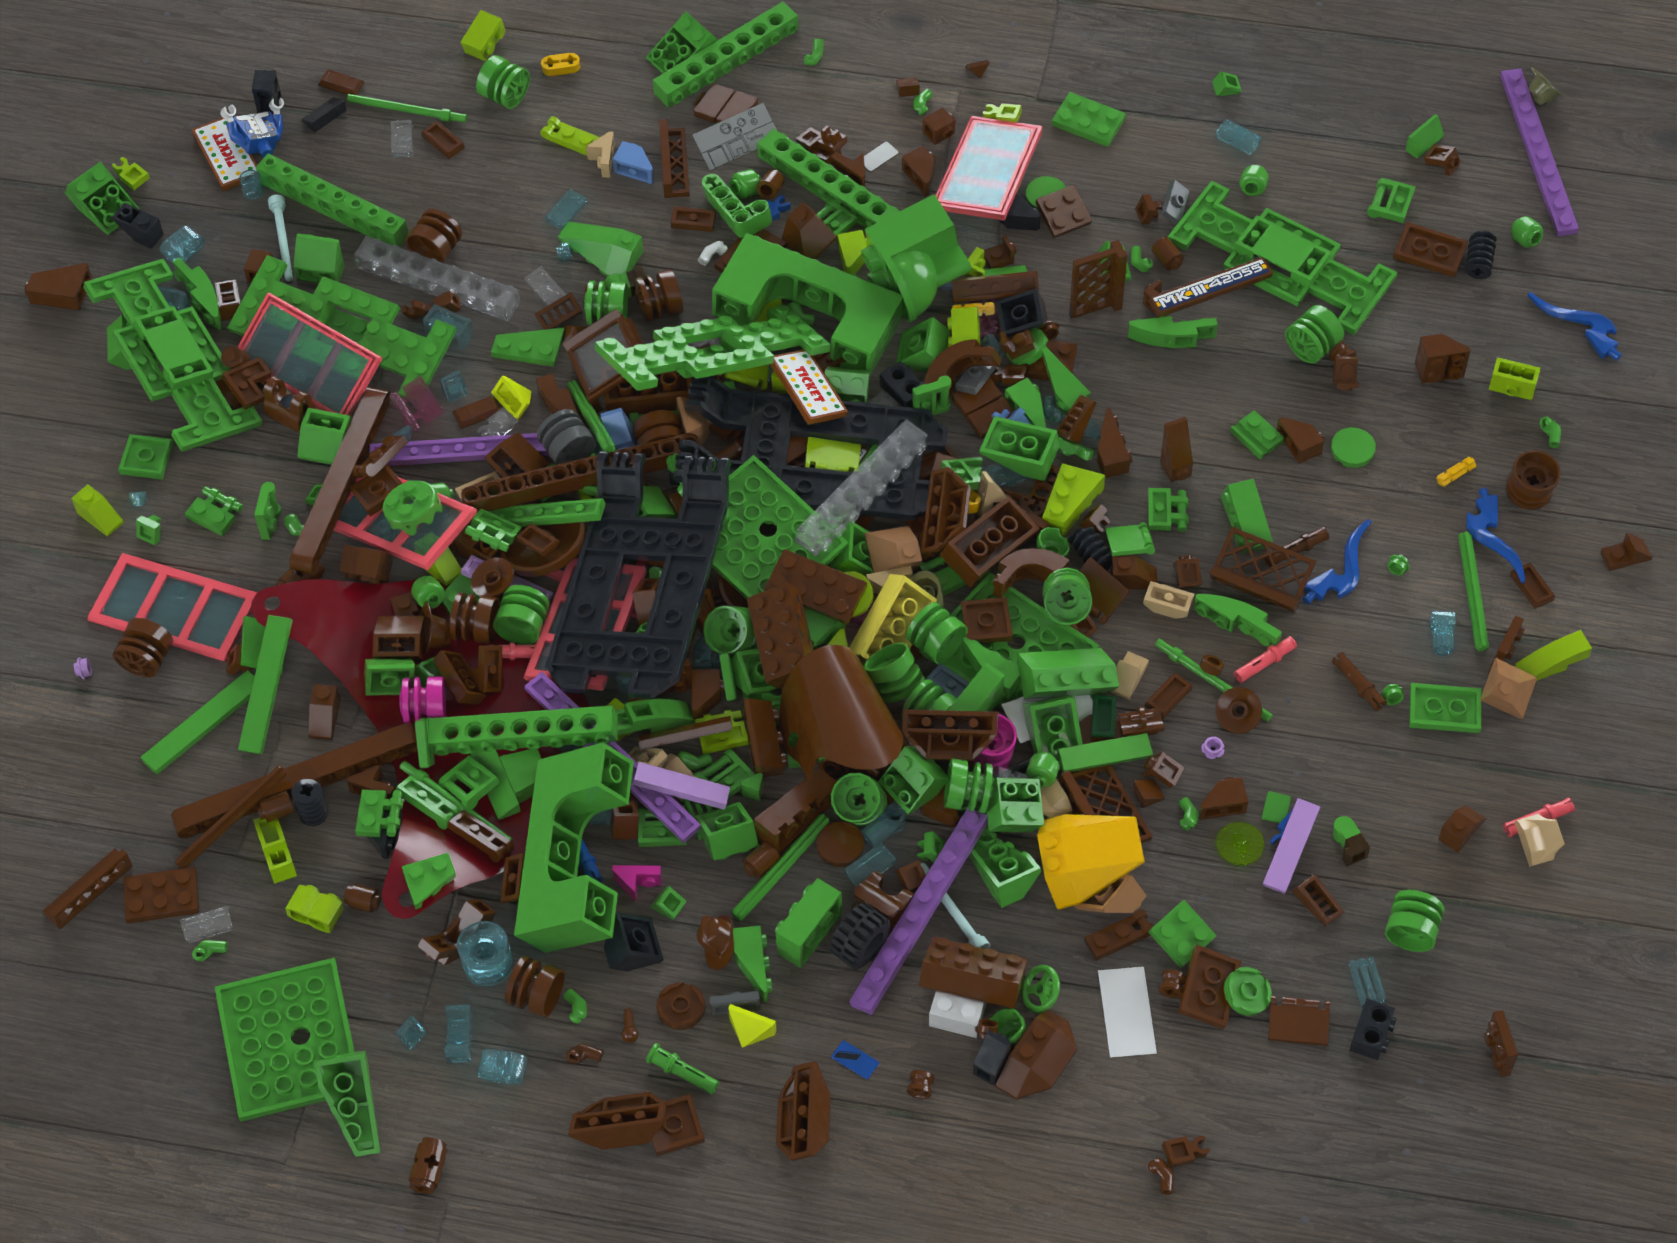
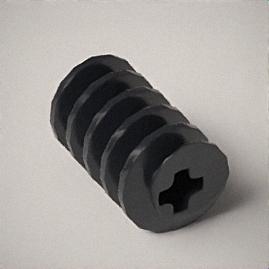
[1465,230,1497,280]
[1068,527,1112,571]
[291,779,328,826]

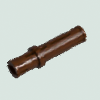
[1264,526,1329,568]
[1332,652,1387,711]

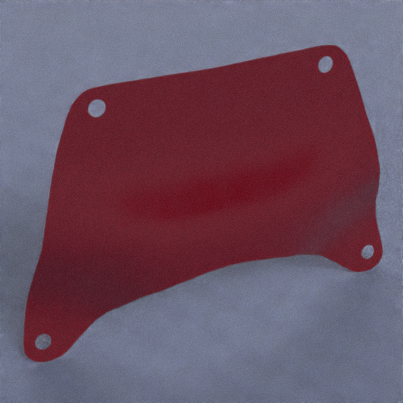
[251,574,590,919]

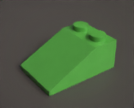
[979,416,1060,481]
[1022,695,1083,772]

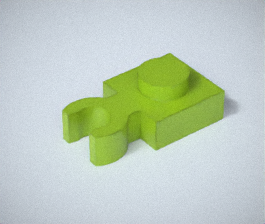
[983,103,1022,122]
[112,157,150,190]

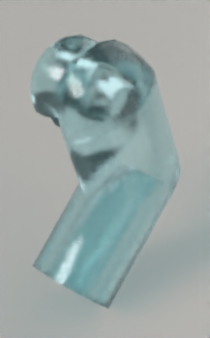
[1043,396,1066,424]

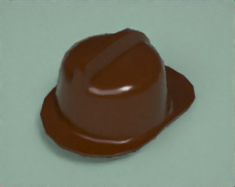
[421,602,451,653]
[696,915,734,970]

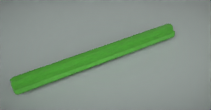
[567,380,615,453]
[1458,532,1489,652]
[732,814,830,921]

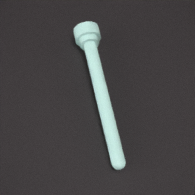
[268,195,293,282]
[920,863,990,949]

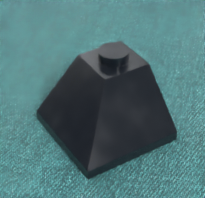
[996,288,1048,337]
[604,912,664,971]

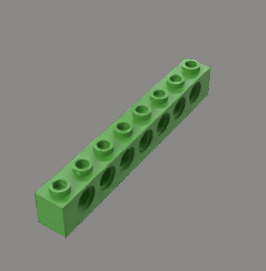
[653,2,799,108]
[757,129,899,229]
[256,153,409,250]
[427,705,618,755]

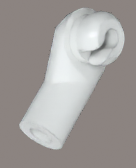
[698,241,728,266]

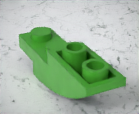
[173,257,222,331]
[1127,316,1218,348]
[1193,594,1282,647]
[615,699,694,735]

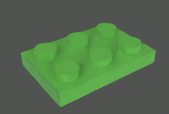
[1051,92,1126,147]
[1409,683,1481,733]

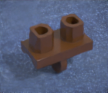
[1118,707,1165,737]

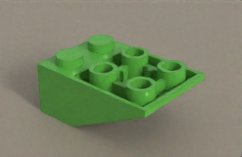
[645,12,718,73]
[65,162,139,235]

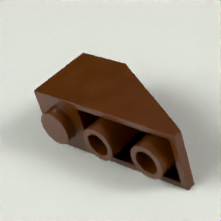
[1097,407,1133,478]

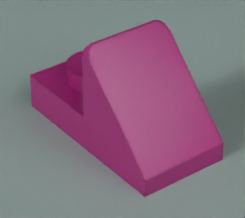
[612,865,662,901]

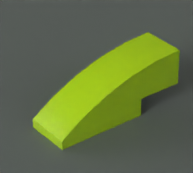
[1514,630,1592,681]
[253,817,297,884]

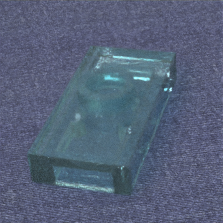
[1215,119,1262,155]

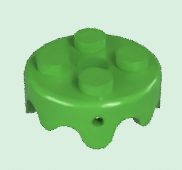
[383,480,443,536]

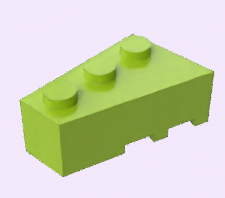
[1042,463,1105,537]

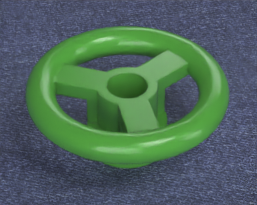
[1022,965,1060,1013]

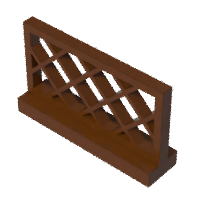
[1069,240,1127,319]
[1209,527,1316,613]
[1058,765,1153,844]

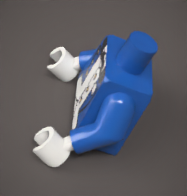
[220,98,284,158]

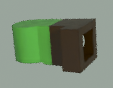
[605,265,646,297]
[1332,816,1370,866]

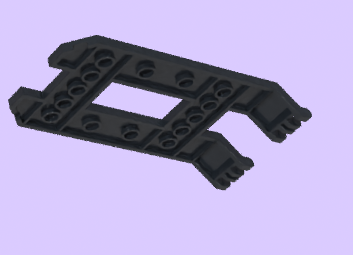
[673,376,948,521]
[545,451,731,699]

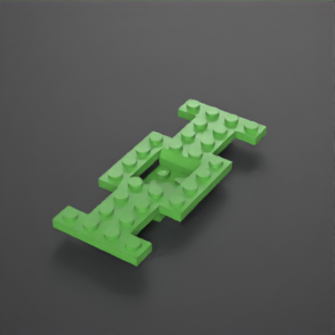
[1168,180,1398,335]
[227,255,457,404]
[83,259,262,452]
[595,305,831,391]

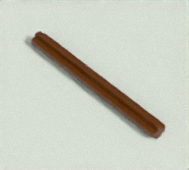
[175,765,287,869]

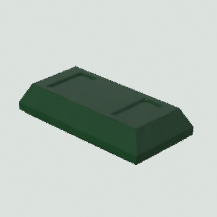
[1091,695,1116,738]

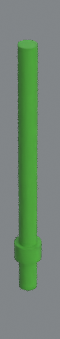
[347,94,467,123]
[1155,638,1273,722]
[400,761,513,842]

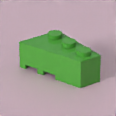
[1220,479,1273,554]

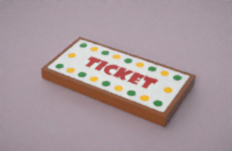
[191,117,258,191]
[770,350,848,425]

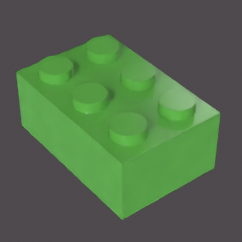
[775,878,842,968]

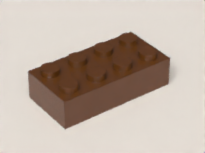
[433,650,487,705]

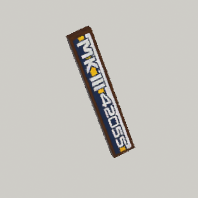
[1148,257,1273,318]

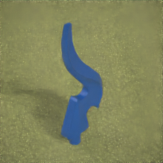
[1528,292,1622,361]
[1467,488,1525,584]
[1303,519,1372,605]

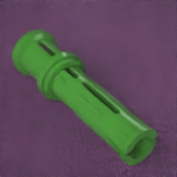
[646,1043,719,1095]

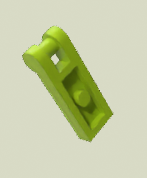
[540,116,600,156]

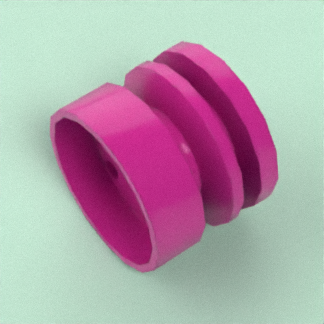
[400,676,446,724]
[967,714,1017,774]

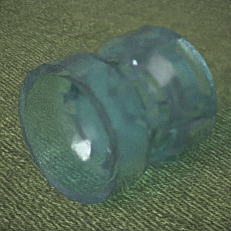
[239,170,263,199]

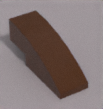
[536,373,578,414]

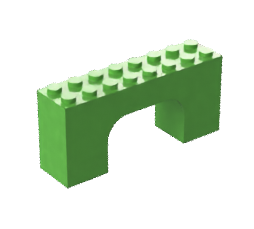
[712,233,903,376]
[514,742,634,953]

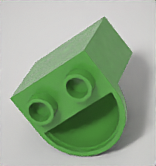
[861,194,972,323]

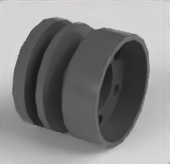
[537,409,596,465]

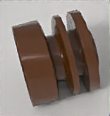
[405,209,462,266]
[635,269,684,322]
[1506,450,1561,510]
[450,592,500,645]
[112,618,174,678]
[505,956,565,1018]

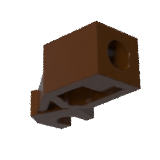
[401,290,461,319]

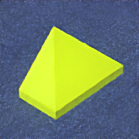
[491,376,532,421]
[728,1004,776,1048]

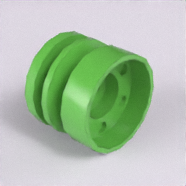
[476,55,530,109]
[584,281,628,328]
[1285,305,1344,364]
[1042,568,1092,625]
[493,585,549,645]
[906,602,968,664]
[703,606,758,655]
[864,643,925,703]
[901,679,957,719]
[944,758,994,814]
[831,773,887,826]
[1385,890,1445,952]

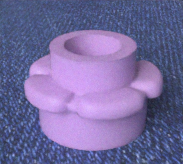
[74,657,92,680]
[1201,737,1224,759]

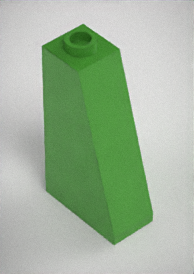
[948,663,1005,712]

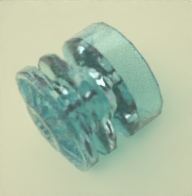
[457,921,513,986]

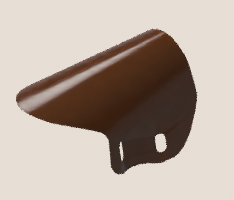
[779,645,907,782]

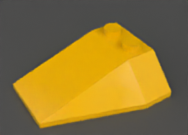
[1037,814,1145,910]

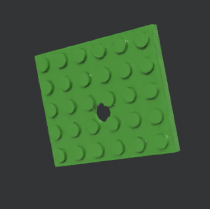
[712,455,849,599]
[919,573,1100,711]
[215,958,355,1122]

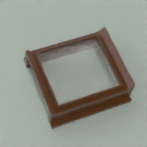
[562,309,658,413]

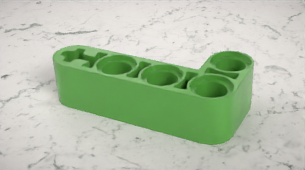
[701,174,772,238]

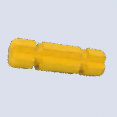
[952,302,995,316]
[1436,457,1476,487]

